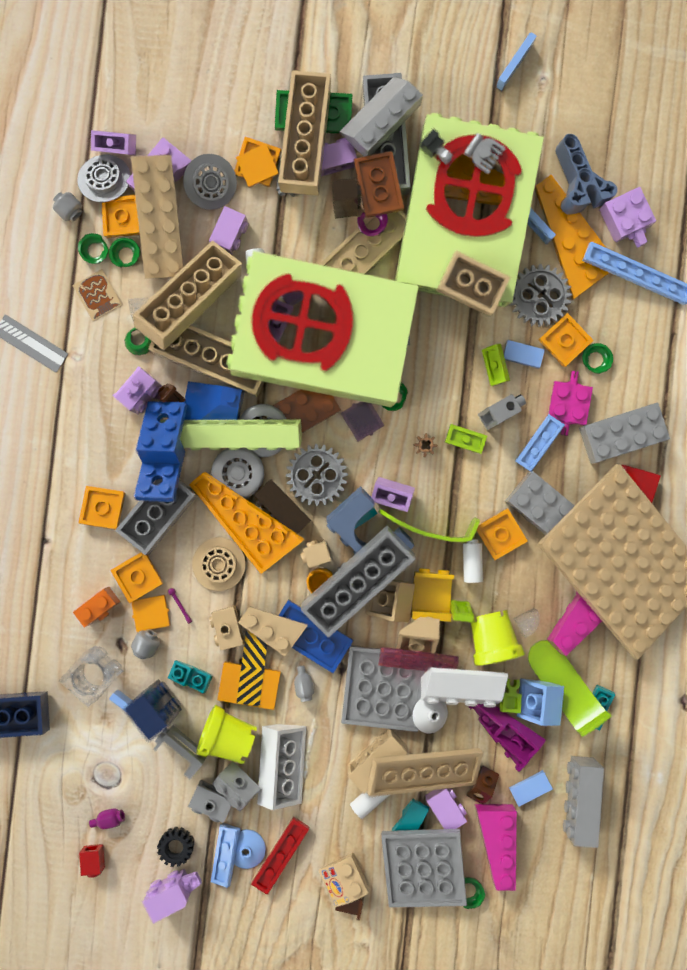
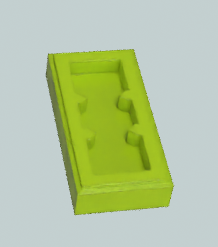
[450,600,474,622]

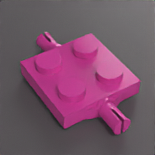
[548,371,593,436]

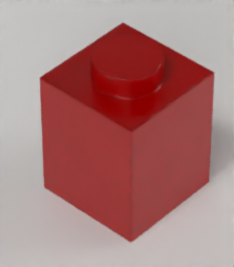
[79,844,105,878]

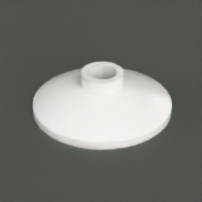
[413,699,448,734]

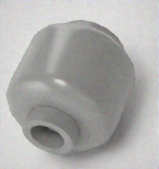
[53,192,82,222]
[131,629,160,659]

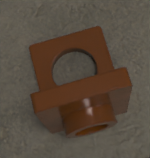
[466,766,499,804]
[335,896,364,920]

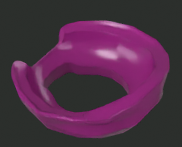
[357,212,388,236]

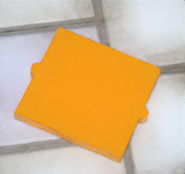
[236,143,279,187]
[132,595,170,632]

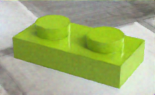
[481,344,510,386]
[444,424,487,454]

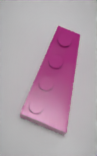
[547,592,602,656]
[474,804,517,891]

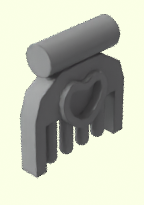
[464,133,506,174]

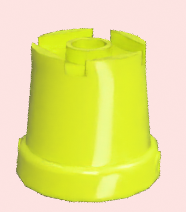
[470,610,525,666]
[196,705,257,764]

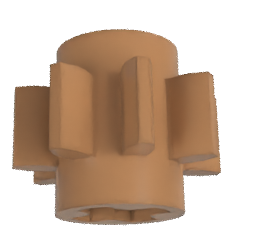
[413,433,438,457]

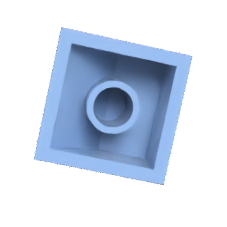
[517,678,564,726]

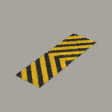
[237,631,267,706]

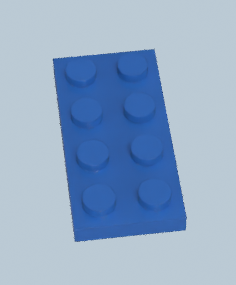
[278,599,354,673]

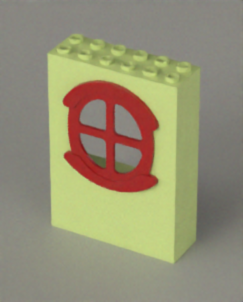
[395,113,544,307]
[227,251,418,407]

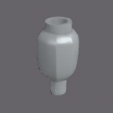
[294,665,314,702]

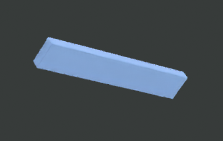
[582,241,687,305]

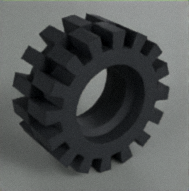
[157,827,194,867]

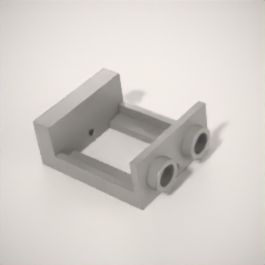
[154,725,206,779]

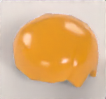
[306,568,333,594]

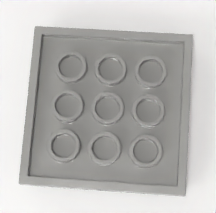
[341,646,426,732]
[381,829,467,907]

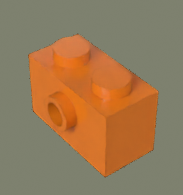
[73,587,121,628]

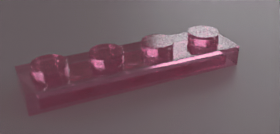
[378,647,459,672]

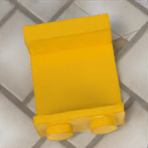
[411,568,454,622]

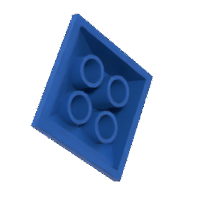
[184,381,244,420]

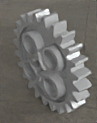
[510,264,572,327]
[286,444,348,506]

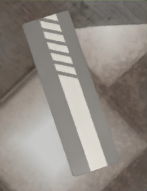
[0,315,68,372]

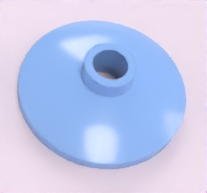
[234,829,266,869]

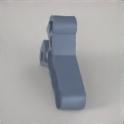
[555,134,617,215]

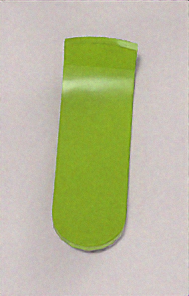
[378,509,480,542]
[528,640,612,737]

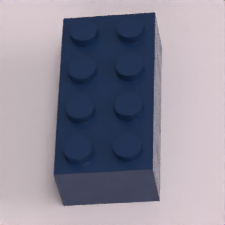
[124,679,182,742]
[0,691,50,738]

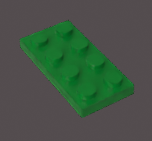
[275,90,352,134]

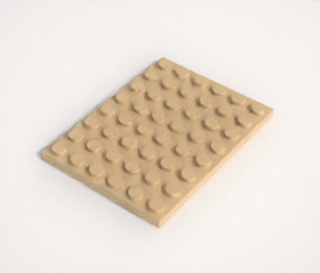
[538,464,687,660]

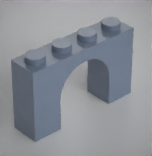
[327,486,414,554]

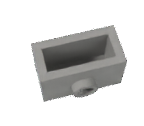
[212,761,261,812]
[188,780,231,823]

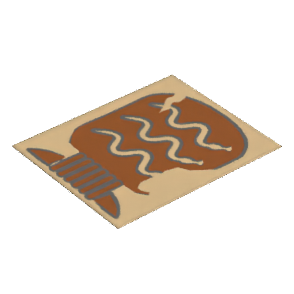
[72,269,122,321]

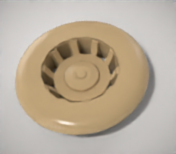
[192,538,245,591]

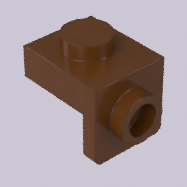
[155,383,186,402]

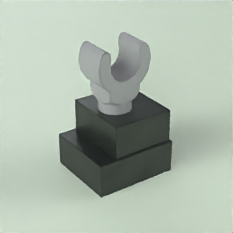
[420,128,453,165]

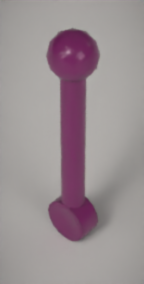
[168,588,192,624]

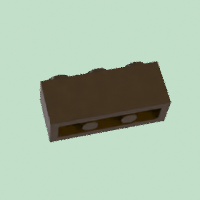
[332,178,362,219]
[254,479,311,534]

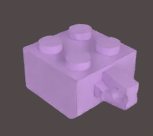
[599,187,656,248]
[113,366,162,414]
[142,869,202,924]

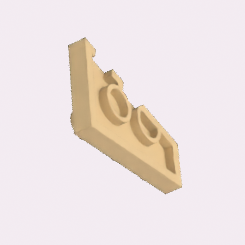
[238,606,308,657]

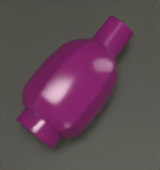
[89,808,125,829]

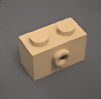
[300,540,331,568]
[209,605,245,651]

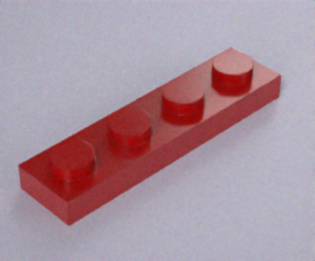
[251,816,309,895]

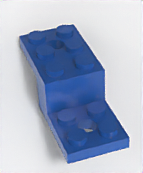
[134,401,187,502]

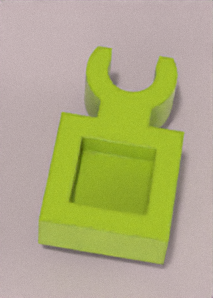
[500,679,522,713]

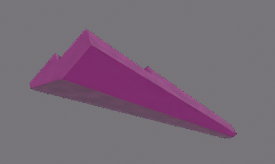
[468,704,546,772]

